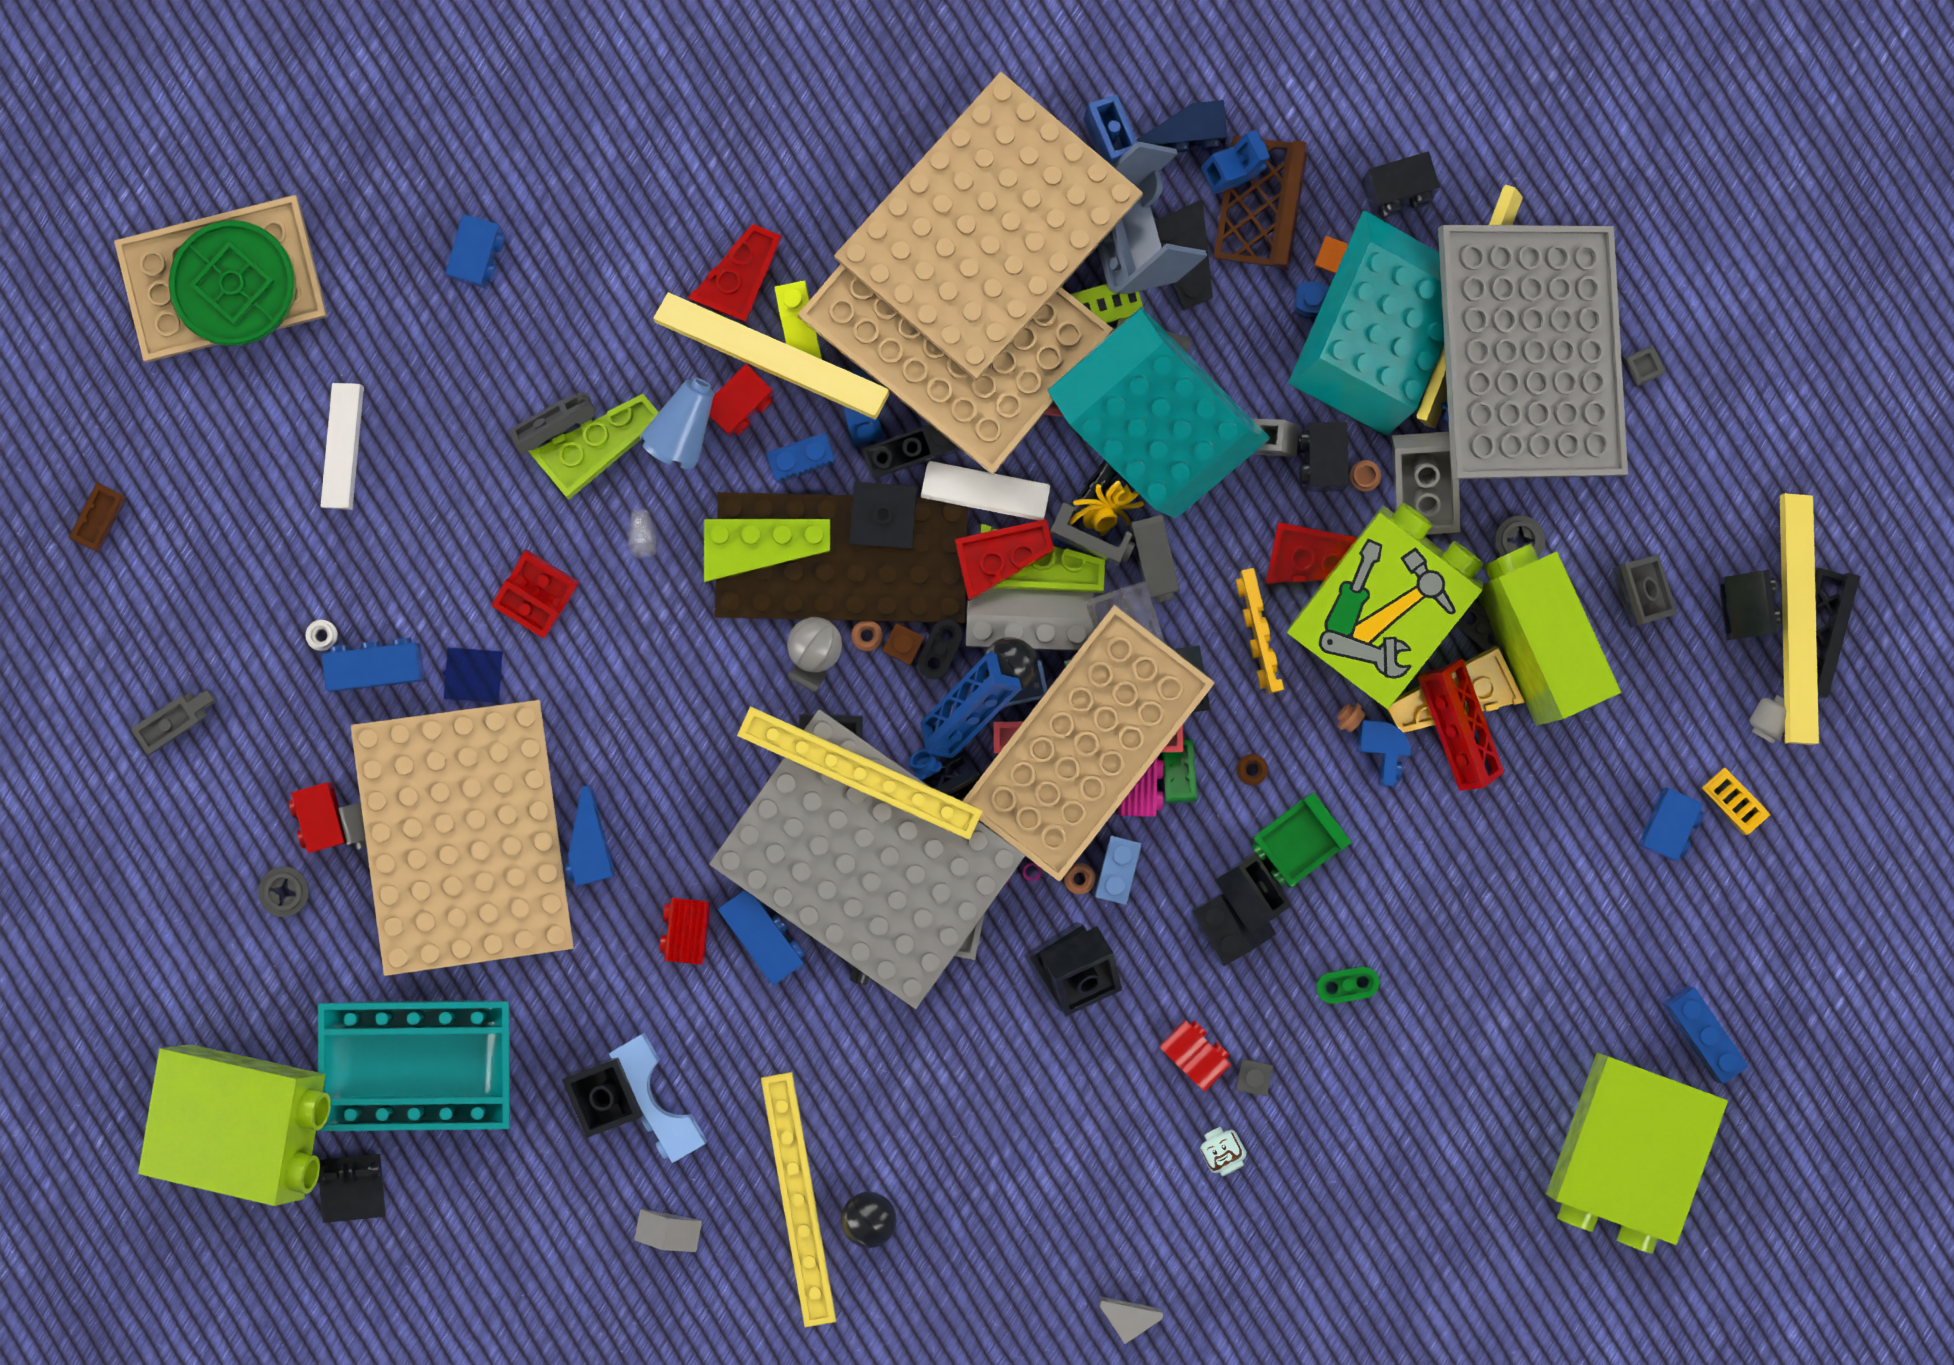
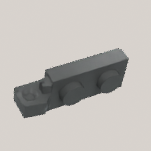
[130,690,218,756]

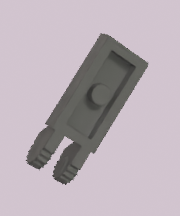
[509,391,596,455]

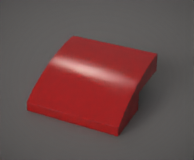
[491,550,580,639]

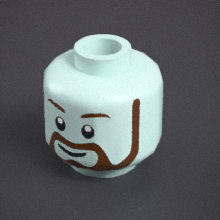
[1200,1127,1246,1176]

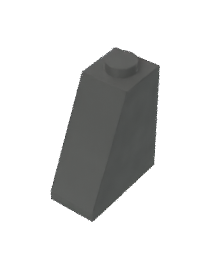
[1129,515,1180,604]

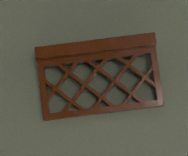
[1213,135,1308,271]

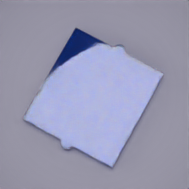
[443,647,504,703]

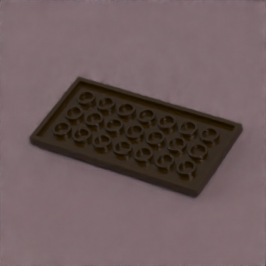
[715,492,968,624]

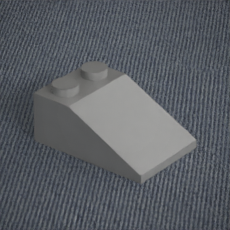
[1392,432,1460,534]

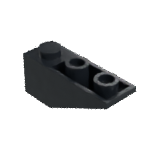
[863,425,962,479]

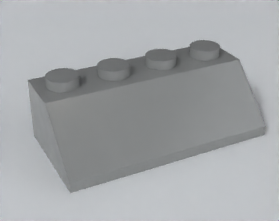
[966,588,1093,652]

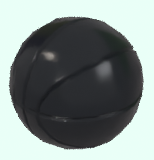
[984,637,1038,691]
[841,1191,897,1248]

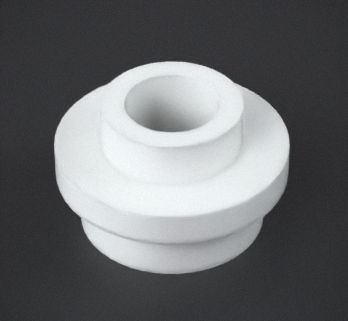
[306,620,338,651]

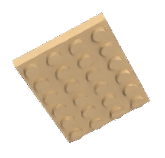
[114,195,328,363]

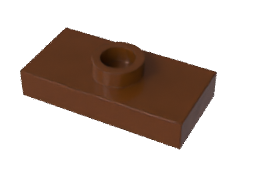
[68,482,127,553]

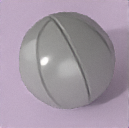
[787,617,842,673]

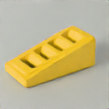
[1701,767,1770,835]

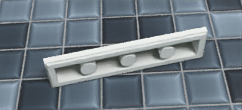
[321,383,364,510]
[921,461,1050,521]

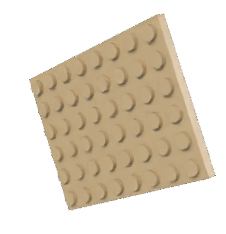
[834,72,1143,381]
[798,264,1113,475]
[350,700,574,976]

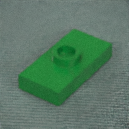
[1162,739,1197,804]

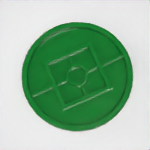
[169,220,296,347]

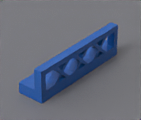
[920,652,1021,759]

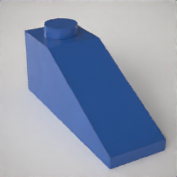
[565,785,616,886]

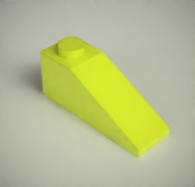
[774,280,822,360]

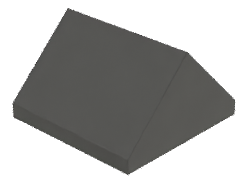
[1612,554,1677,628]

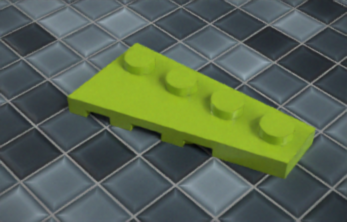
[528,394,659,499]
[704,519,830,583]
[981,524,1105,593]

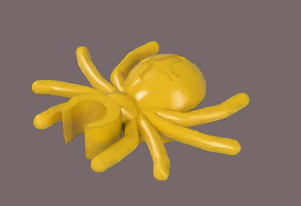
[1069,481,1144,536]

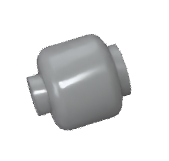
[1749,695,1786,744]

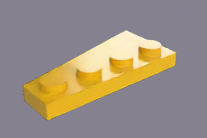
[1235,568,1284,694]
[1387,646,1525,733]

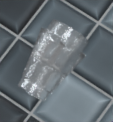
[628,510,659,558]

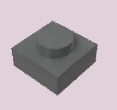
[1235,1058,1273,1096]

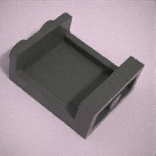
[1050,502,1135,567]

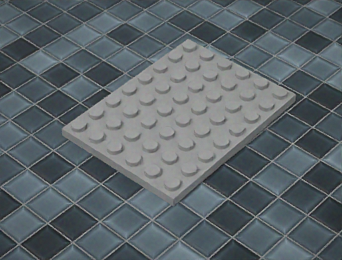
[1438,225,1628,479]
[709,709,1025,1009]

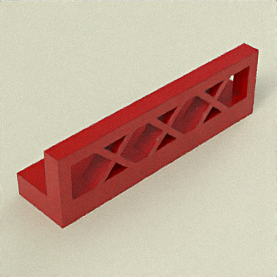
[1417,658,1504,791]

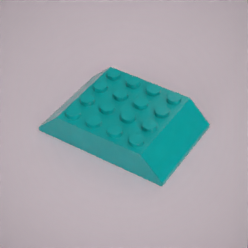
[1288,211,1444,436]
[1048,307,1270,518]
[318,1000,510,1131]

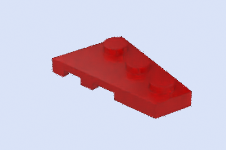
[688,224,782,323]

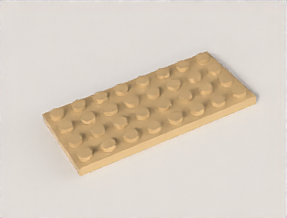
[963,604,1215,882]

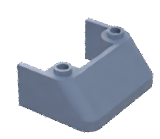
[1097,141,1207,294]

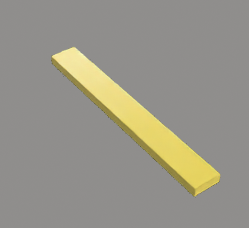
[1416,185,1523,428]
[653,292,890,420]
[1780,493,1819,745]
[737,706,983,840]
[761,1072,836,1327]

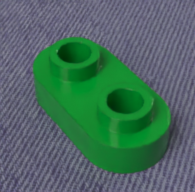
[1316,966,1379,1004]

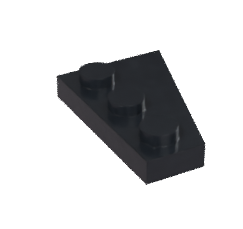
[1155,200,1213,311]

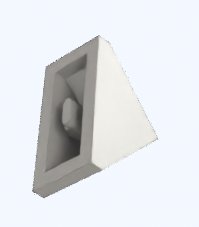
[634,1209,702,1252]
[1099,1296,1163,1344]

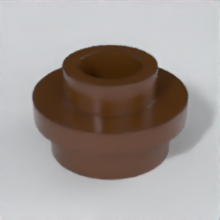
[1236,754,1268,785]

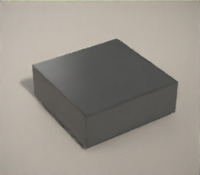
[1623,345,1666,387]

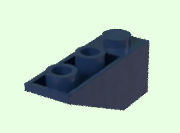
[1137,100,1228,153]

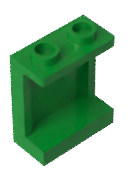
[1251,792,1352,888]

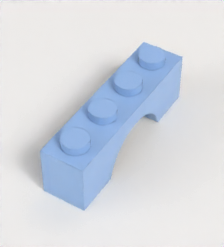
[609,1032,707,1163]

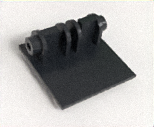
[317,1154,386,1223]

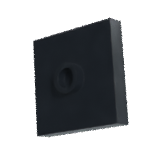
[849,481,917,549]

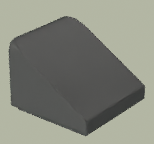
[788,665,827,693]

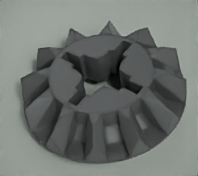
[1494,515,1546,558]
[258,867,309,917]

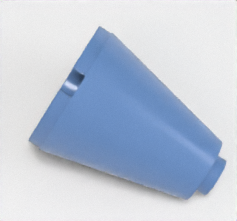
[640,378,714,469]

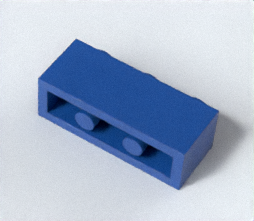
[322,638,425,692]
[717,890,806,986]
[1662,986,1749,1084]

